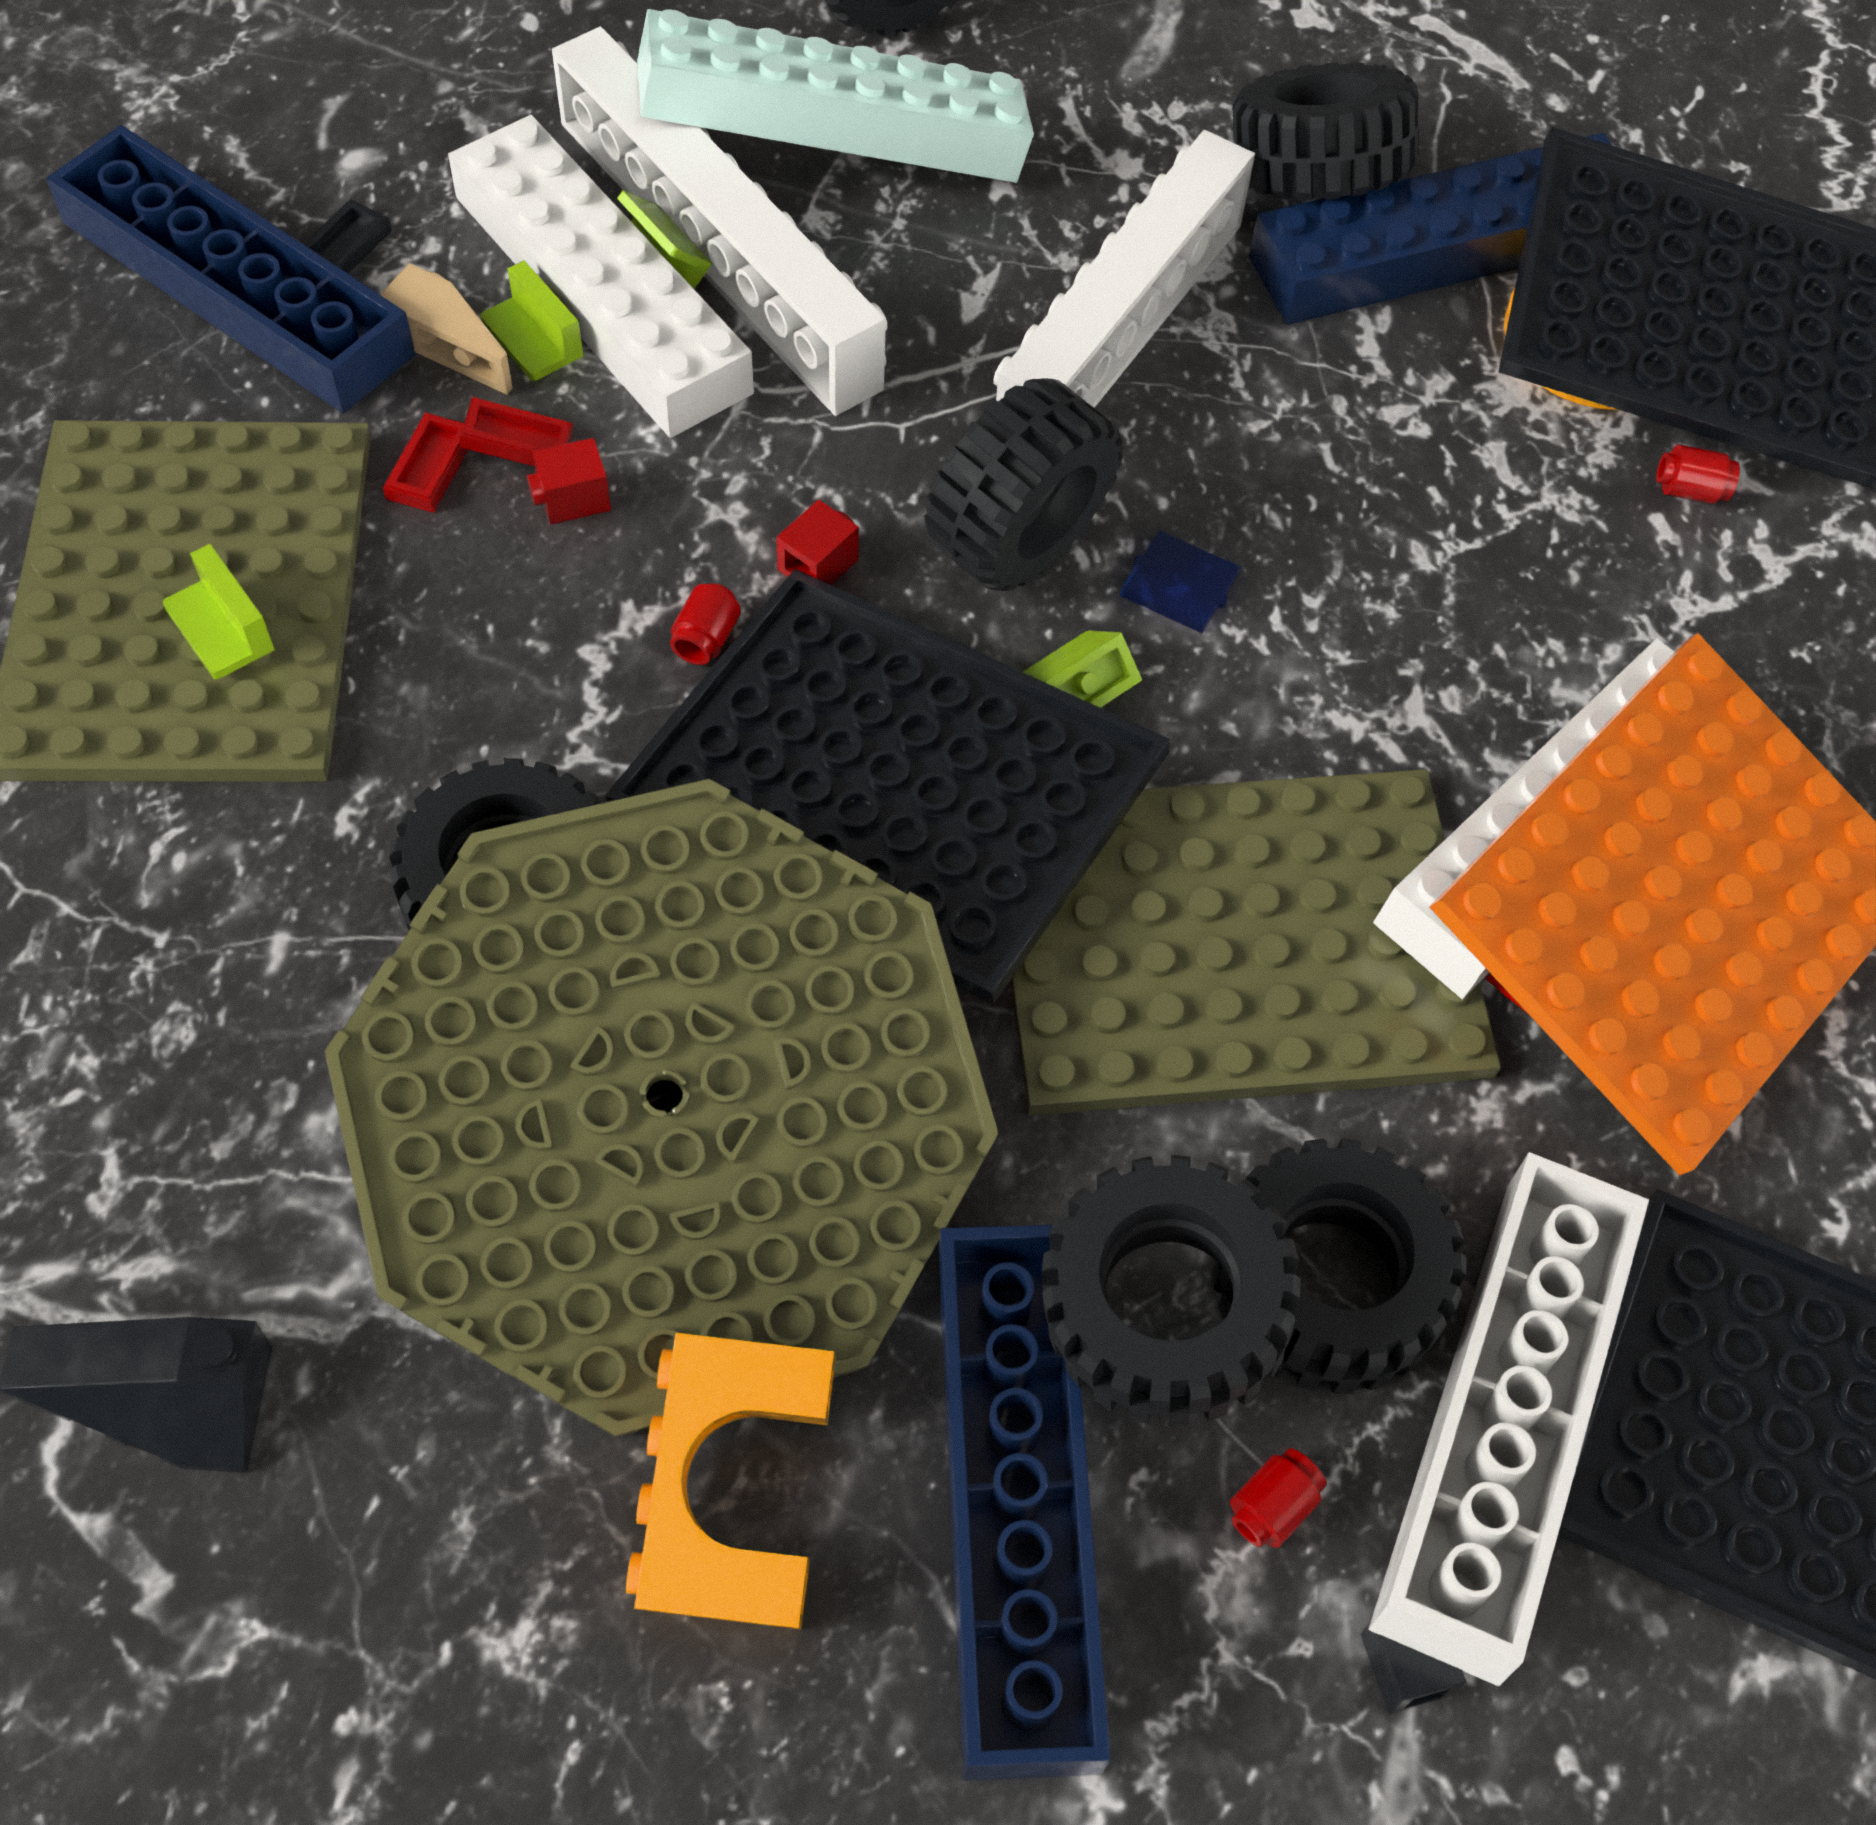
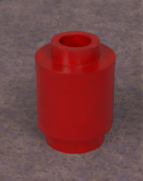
[1656,444,1740,504]
[670,583,741,665]
[1230,1448,1327,1548]

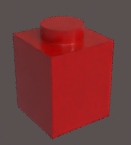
[527,438,611,525]
[776,499,859,585]

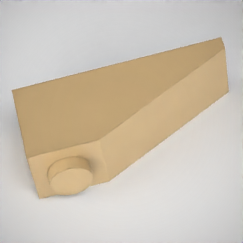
[380,263,513,395]

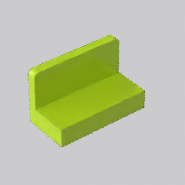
[617,190,713,289]
[480,260,584,381]
[163,544,275,679]
[1023,630,1142,708]

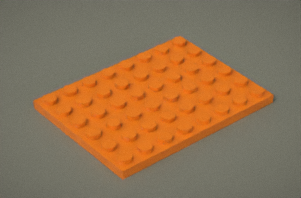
[1429,633,1876,1176]

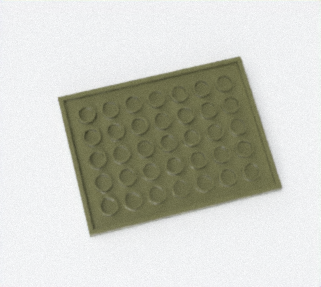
[0,420,371,782]
[1010,769,1501,1116]

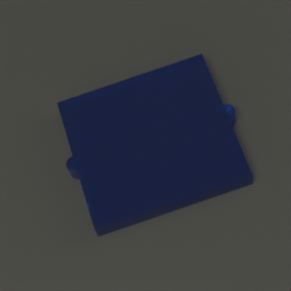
[1120,530,1241,633]

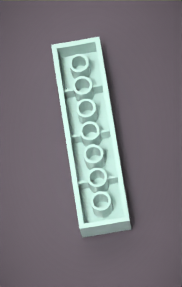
[637,9,1034,183]

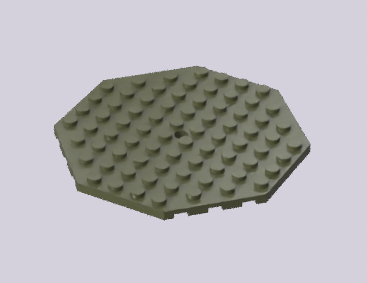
[324,779,999,1438]

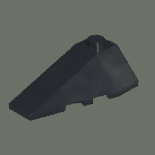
[0,1317,272,1473]

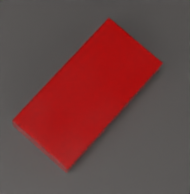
[459,397,574,467]
[383,412,468,513]

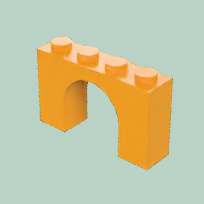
[626,1333,836,1630]

